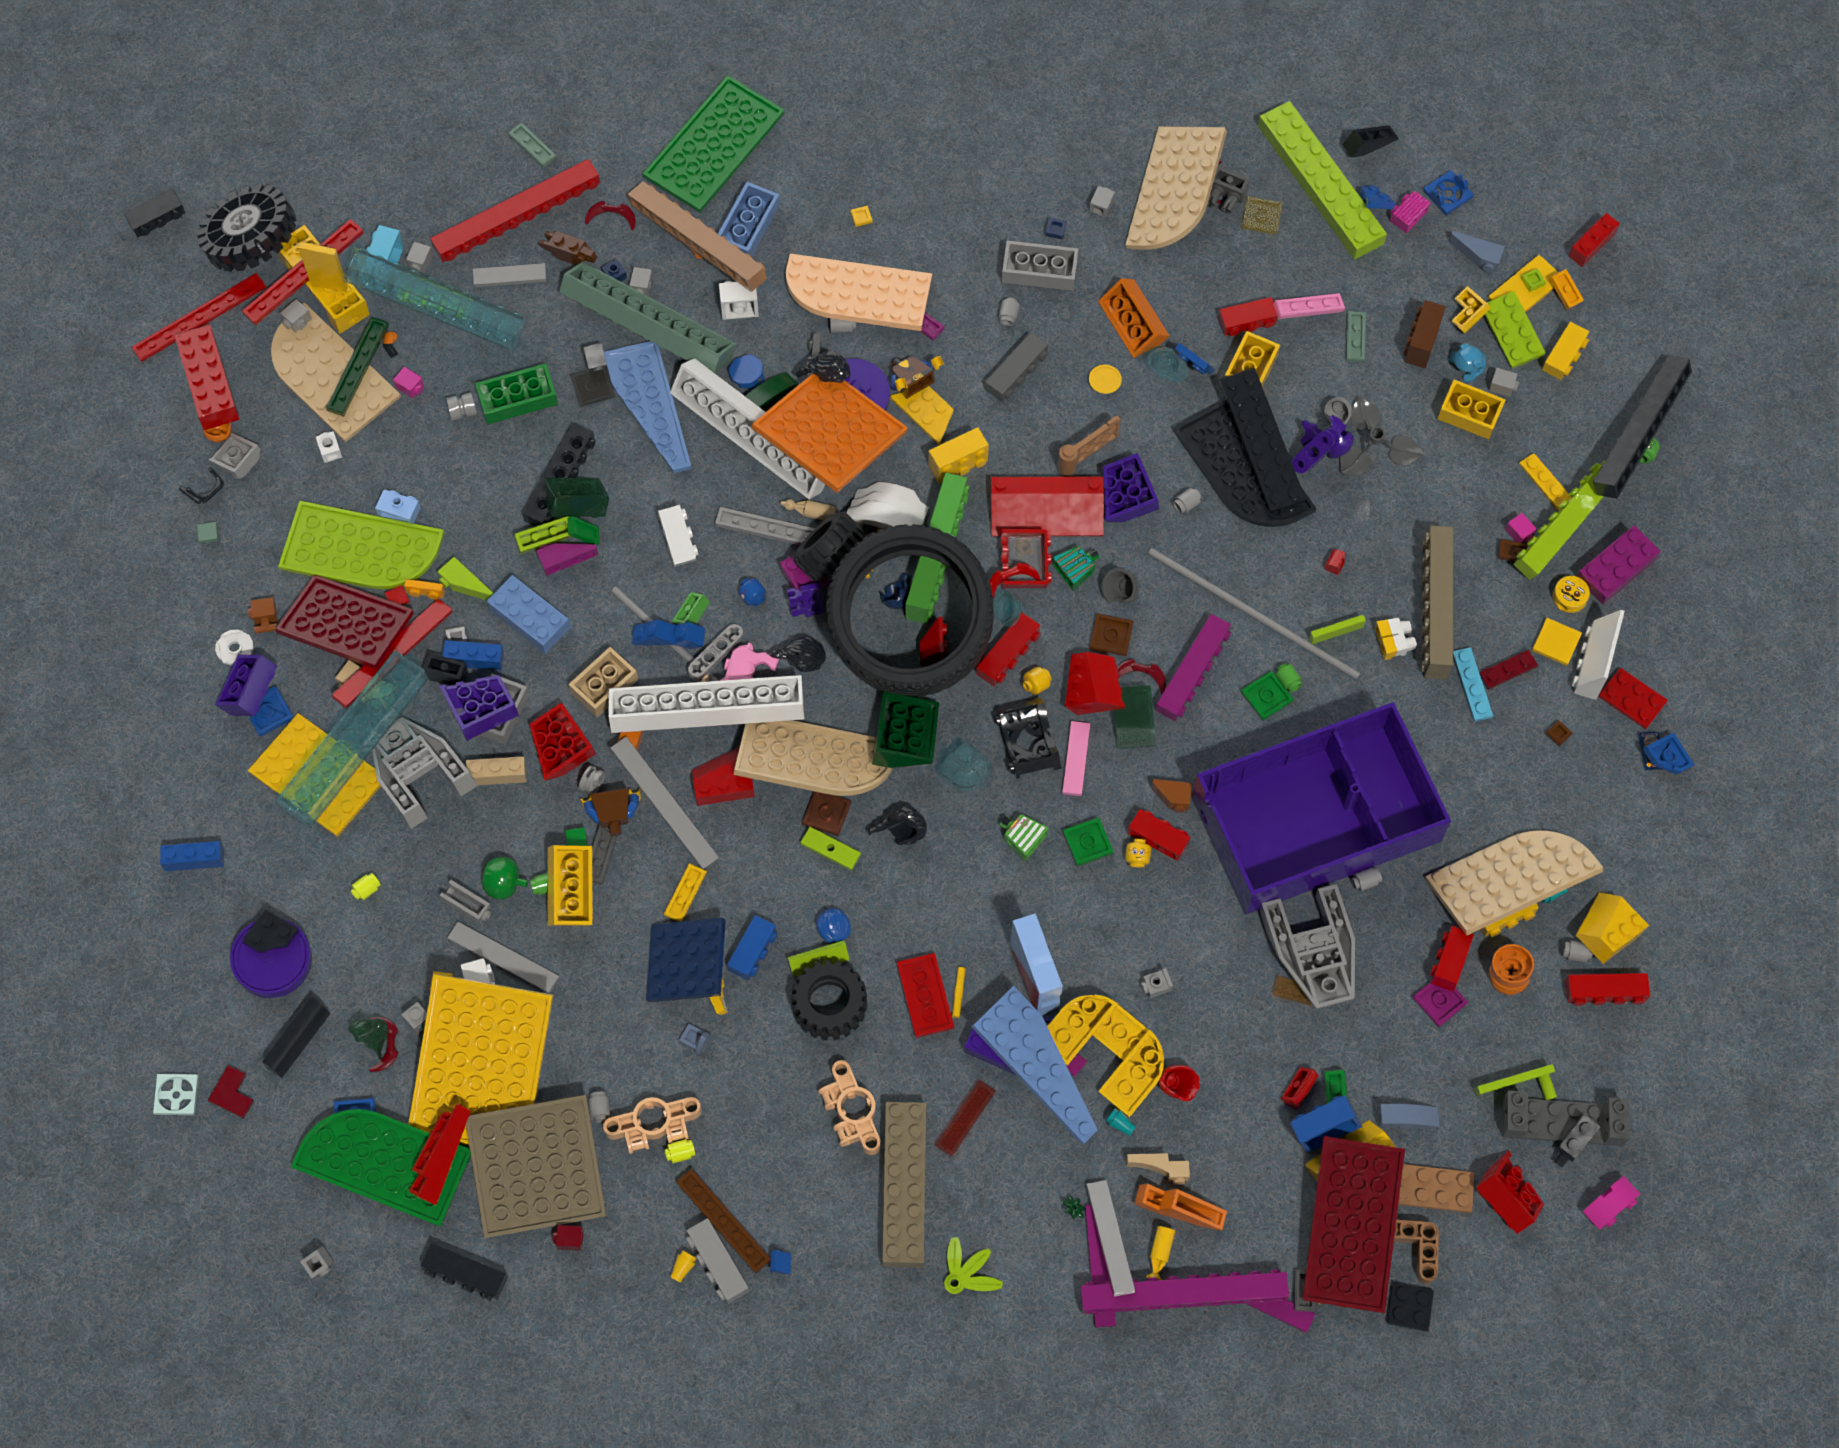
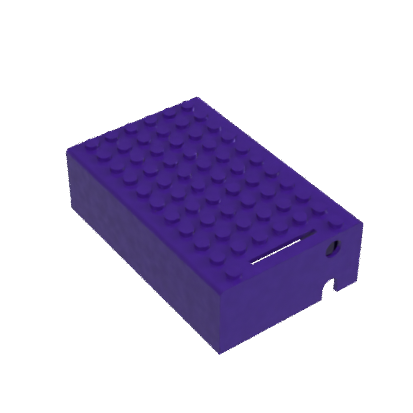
[1192,702,1451,915]

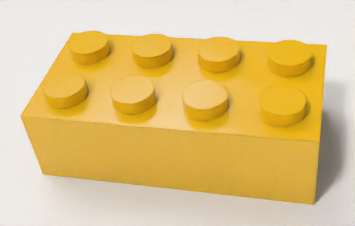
[548,845,592,926]

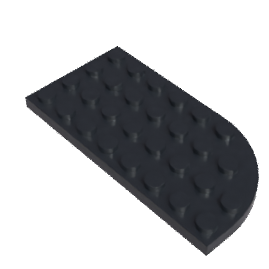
[1173,399,1317,527]

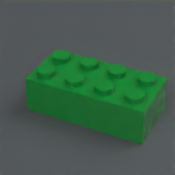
[475,363,558,425]

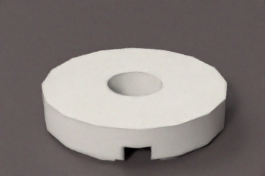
[215,629,254,666]

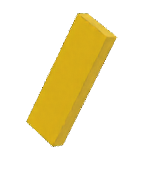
[664,864,707,922]

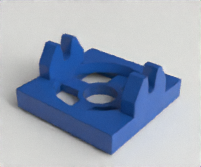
[1423,170,1474,215]

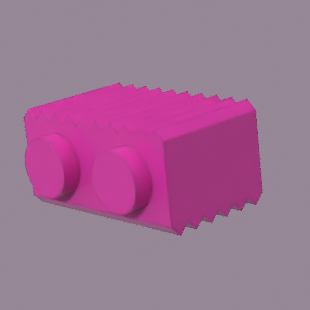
[1390,191,1431,234]

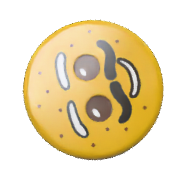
[1552,576,1590,613]

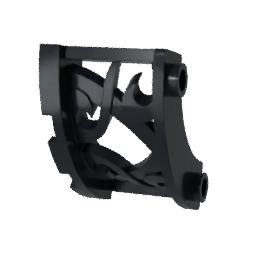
[995,697,1062,779]

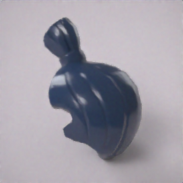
[881,574,911,609]

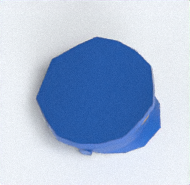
[728,354,765,389]

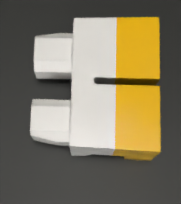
[1374,618,1417,660]

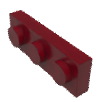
[1479,650,1538,690]

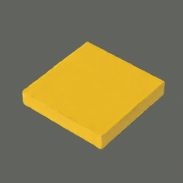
[1532,618,1582,666]

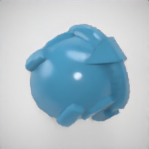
[1448,343,1486,382]

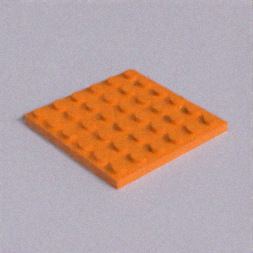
[752,374,908,493]

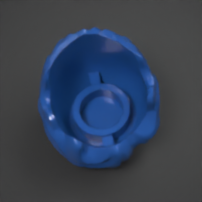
[816,908,851,943]

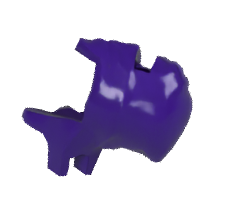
[1300,415,1354,459]

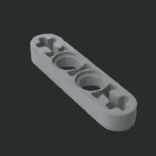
[688,624,743,681]

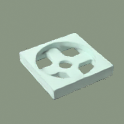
[153,1074,199,1115]

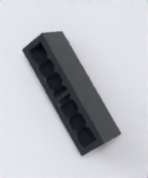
[262,997,330,1078]

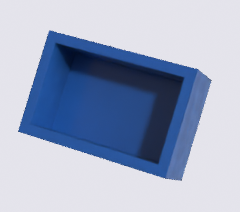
[1290,1095,1363,1154]

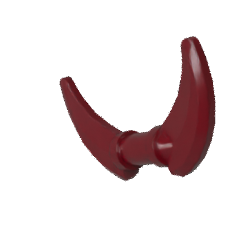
[585,201,636,230]
[1117,659,1166,694]
[369,1017,399,1072]

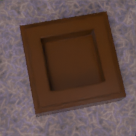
[1545,720,1573,747]

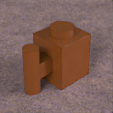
[248,597,278,634]

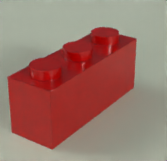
[1568,213,1620,267]
[1218,297,1278,336]
[1127,809,1191,862]
[1430,926,1474,992]

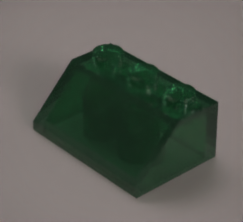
[545,478,609,518]

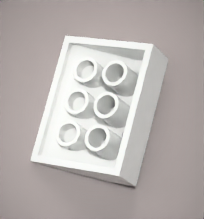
[1572,610,1625,700]

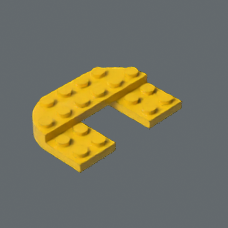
[1047,995,1164,1117]

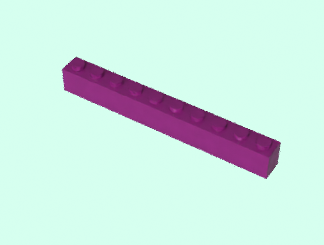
[1080,1270,1289,1314]

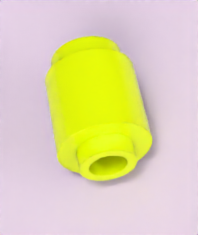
[351,873,381,901]
[664,1139,695,1164]

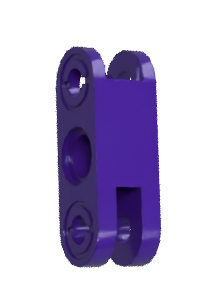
[1292,428,1340,474]

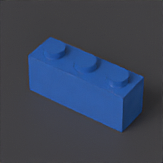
[443,640,504,671]
[160,841,224,871]
[727,915,778,981]

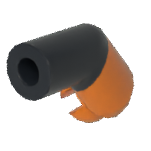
[382,331,398,358]

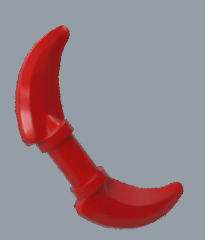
[989,563,1040,598]

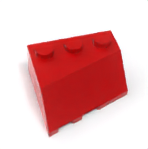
[1065,652,1125,715]
[529,703,597,781]
[692,746,755,806]
[1476,1150,1544,1234]

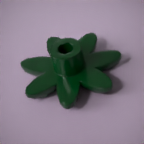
[1063,1195,1085,1220]

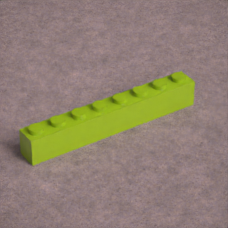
[1513,460,1606,580]

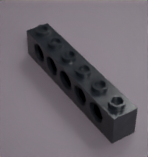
[523,423,596,526]

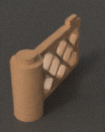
[1058,415,1121,477]

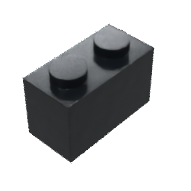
[423,654,468,686]

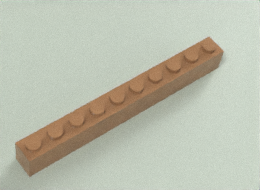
[627,181,767,292]

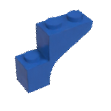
[632,619,705,649]

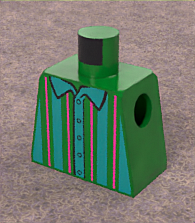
[1052,546,1100,591]

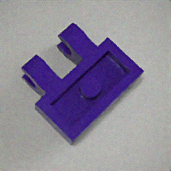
[787,582,824,617]

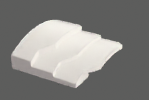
[847,482,929,528]

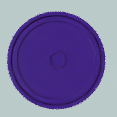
[845,359,890,411]
[230,919,312,998]

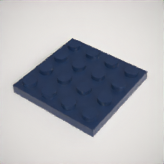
[646,918,726,1002]

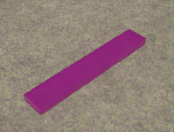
[1085,1205,1116,1328]

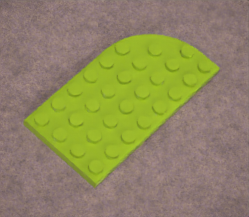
[278,501,445,589]

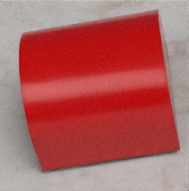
[1324,549,1346,575]

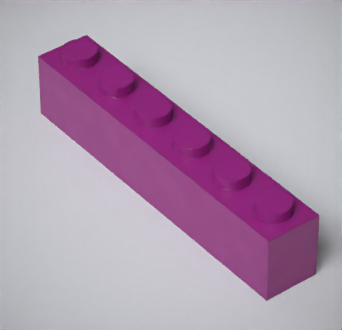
[1155,614,1232,722]

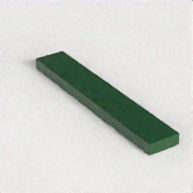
[326,317,389,417]

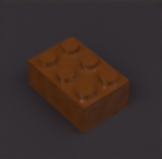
[1403,300,1446,369]

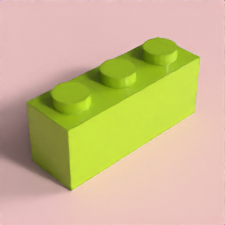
[514,516,572,555]

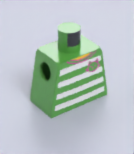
[1000,815,1049,861]

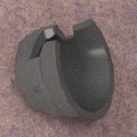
[1102,568,1140,603]

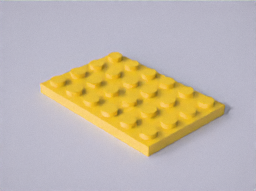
[248,713,381,837]

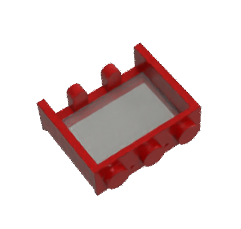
[1000,529,1052,589]

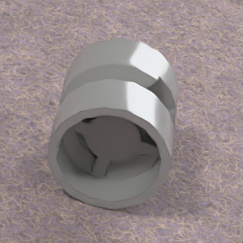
[446,392,477,421]

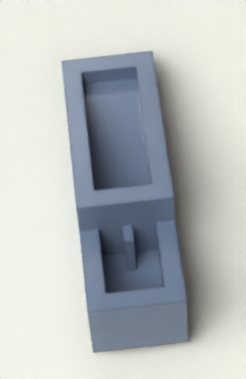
[1378,1104,1440,1129]

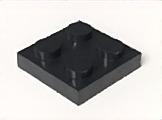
[1387,1283,1434,1332]

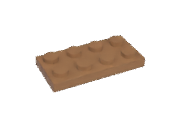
[1398,1164,1474,1213]

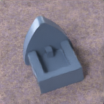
[679,1024,711,1055]

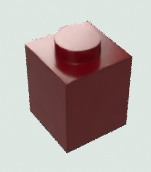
[553,1225,584,1251]

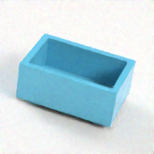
[359,225,404,293]

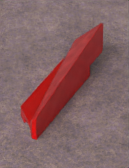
[409,1104,471,1205]

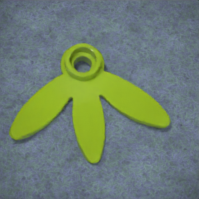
[944,1237,1003,1294]

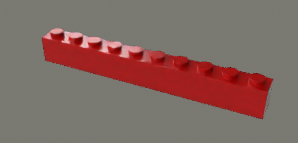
[430,159,600,263]

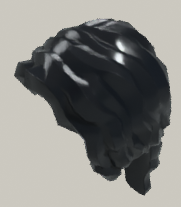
[795,350,851,383]
[767,637,826,672]
[867,806,927,846]

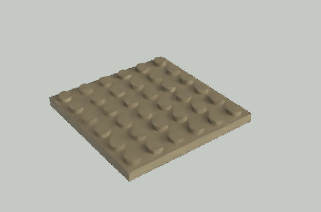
[466,1095,606,1238]

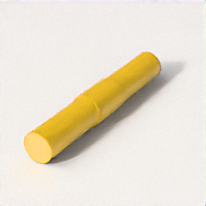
[952,967,966,1018]

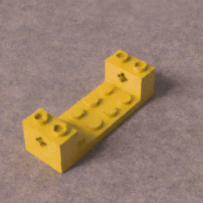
[278,225,370,334]

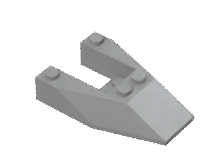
[370,717,477,829]
[1259,884,1355,1009]

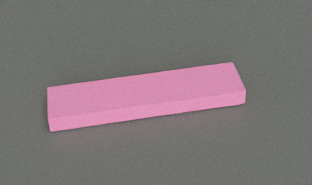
[1273,293,1345,319]
[1062,721,1090,796]

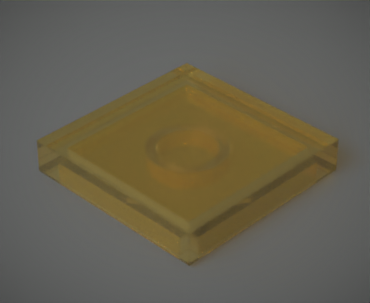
[1242,196,1283,235]

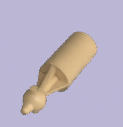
[780,499,837,521]

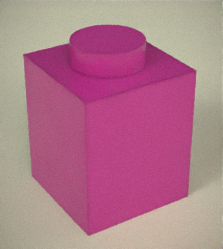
[393,367,424,399]
[1505,513,1537,543]

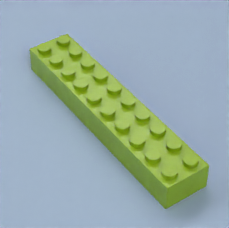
[1258,101,1387,260]

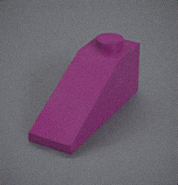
[536,543,598,576]

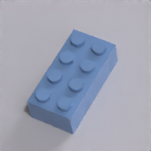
[718,182,780,257]
[487,575,571,654]

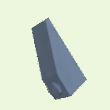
[1449,231,1505,272]

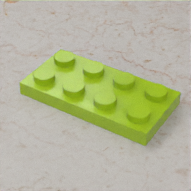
[1484,291,1546,369]

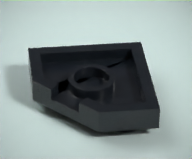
[242,909,299,953]

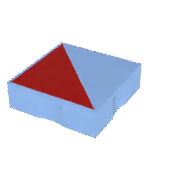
[1010,913,1063,1015]

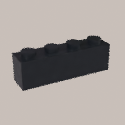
[420,1243,508,1301]

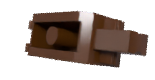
[539,231,598,265]

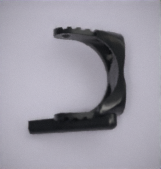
[179,468,225,504]

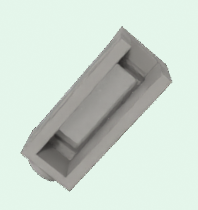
[439,879,492,924]

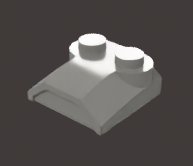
[209,433,261,479]

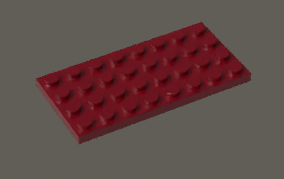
[1302,1136,1405,1314]

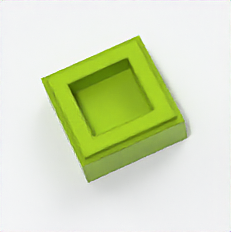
[1521,268,1546,292]

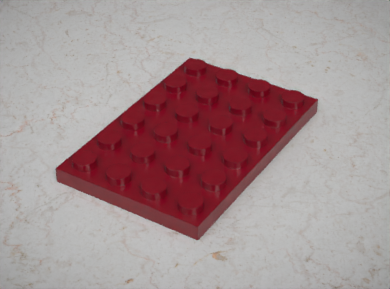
[275,575,414,669]

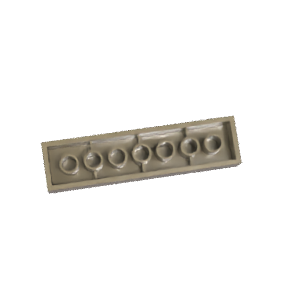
[1421,526,1453,680]
[883,1102,926,1268]

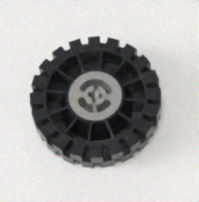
[196,184,297,272]

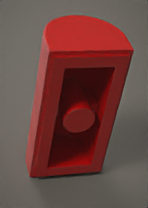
[1280,1067,1319,1110]

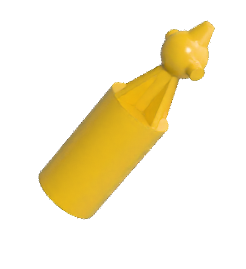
[1146,1226,1175,1280]

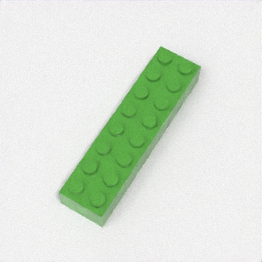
[906,473,970,624]

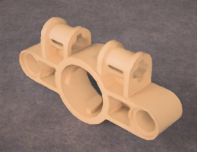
[818,1060,880,1155]
[603,1097,701,1154]

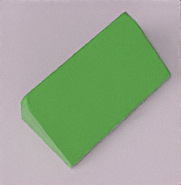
[672,592,710,625]

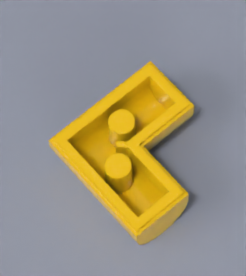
[1452,286,1491,334]

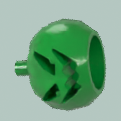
[482,857,528,900]

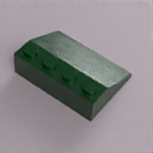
[872,691,940,768]

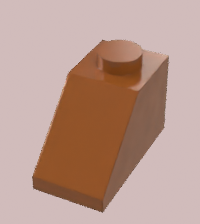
[1151,779,1192,813]

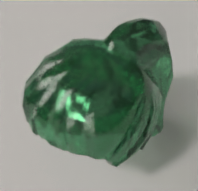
[348,1018,388,1060]

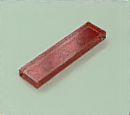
[935,1080,996,1157]

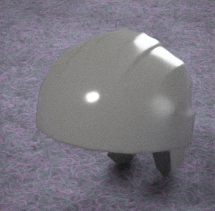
[1324,397,1352,427]

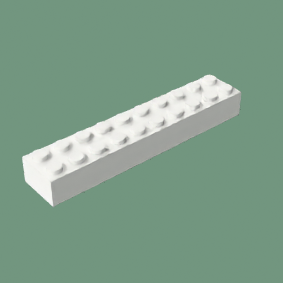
[670,358,825,500]
[609,675,804,733]

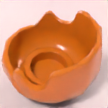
[203,423,231,443]

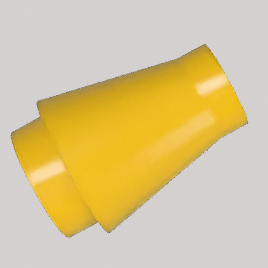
[670,1250,697,1283]

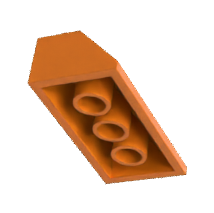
[1098,278,1170,358]

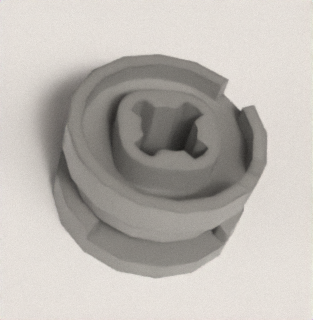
[579,766,606,795]

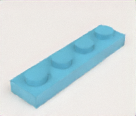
[1453,647,1493,722]

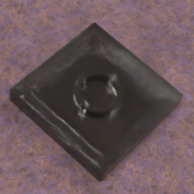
[570,365,616,408]

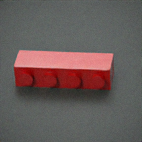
[976,613,1041,687]
[1565,973,1650,1006]

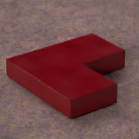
[208,1065,254,1119]

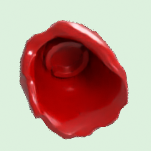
[1159,1065,1200,1102]

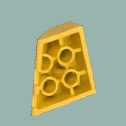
[1576,892,1649,964]

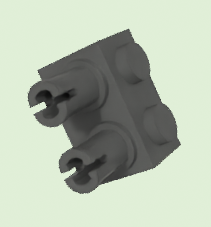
[1207,166,1250,214]

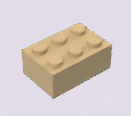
[568,647,638,718]

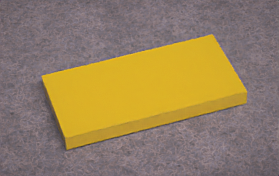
[298,242,348,293]
[1488,255,1559,313]

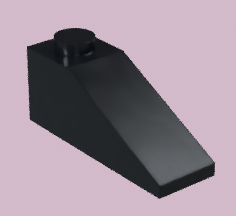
[1342,125,1399,158]

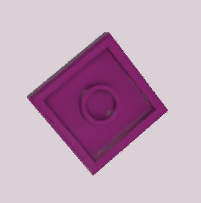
[1412,982,1469,1028]

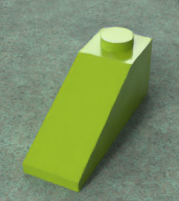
[437,557,493,601]

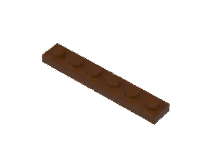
[676,1169,771,1274]

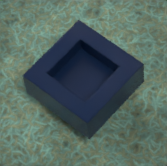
[1045,217,1067,240]

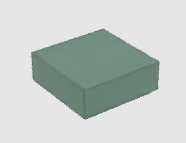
[197,522,218,544]

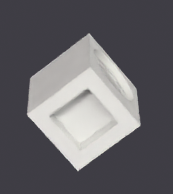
[316,431,342,463]

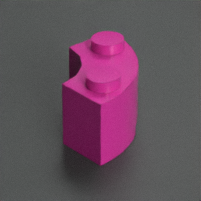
[1583,1176,1640,1230]

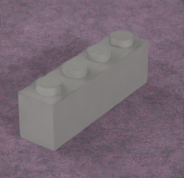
[686,1218,749,1304]

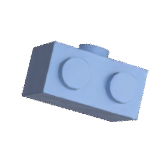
[375,490,421,524]

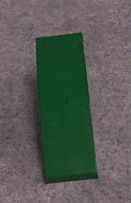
[745,372,798,410]

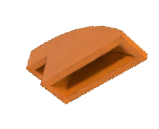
[1134,1184,1227,1231]

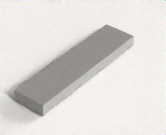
[473,263,547,287]

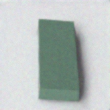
[508,122,557,168]
[1346,311,1366,362]

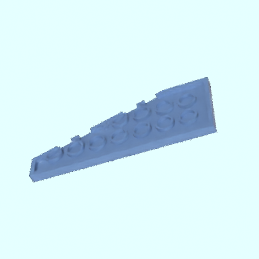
[604,341,692,473]
[972,986,1098,1145]

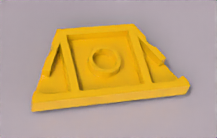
[890,386,954,445]

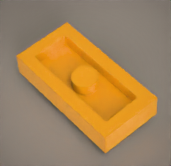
[1549,269,1584,310]
[404,579,445,600]

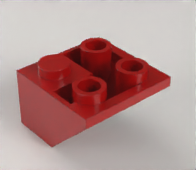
[920,617,947,666]

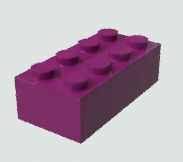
[1577,525,1661,605]

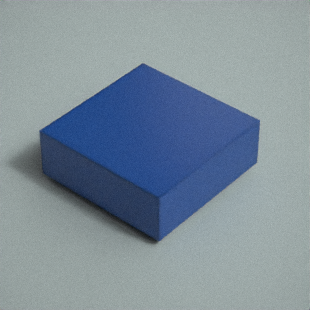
[770,1250,791,1274]

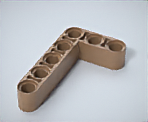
[1394,1220,1439,1285]

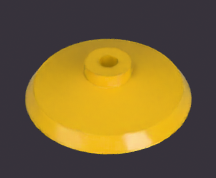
[1089,365,1122,394]

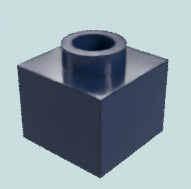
[601,259,627,282]

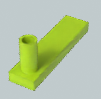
[1474,1064,1557,1100]

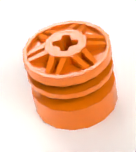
[1489,944,1534,995]

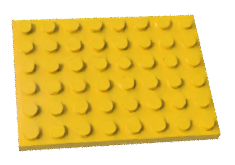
[408,974,554,1145]

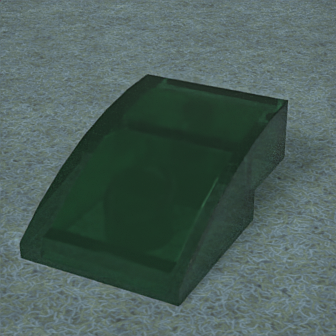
[1113,685,1156,749]

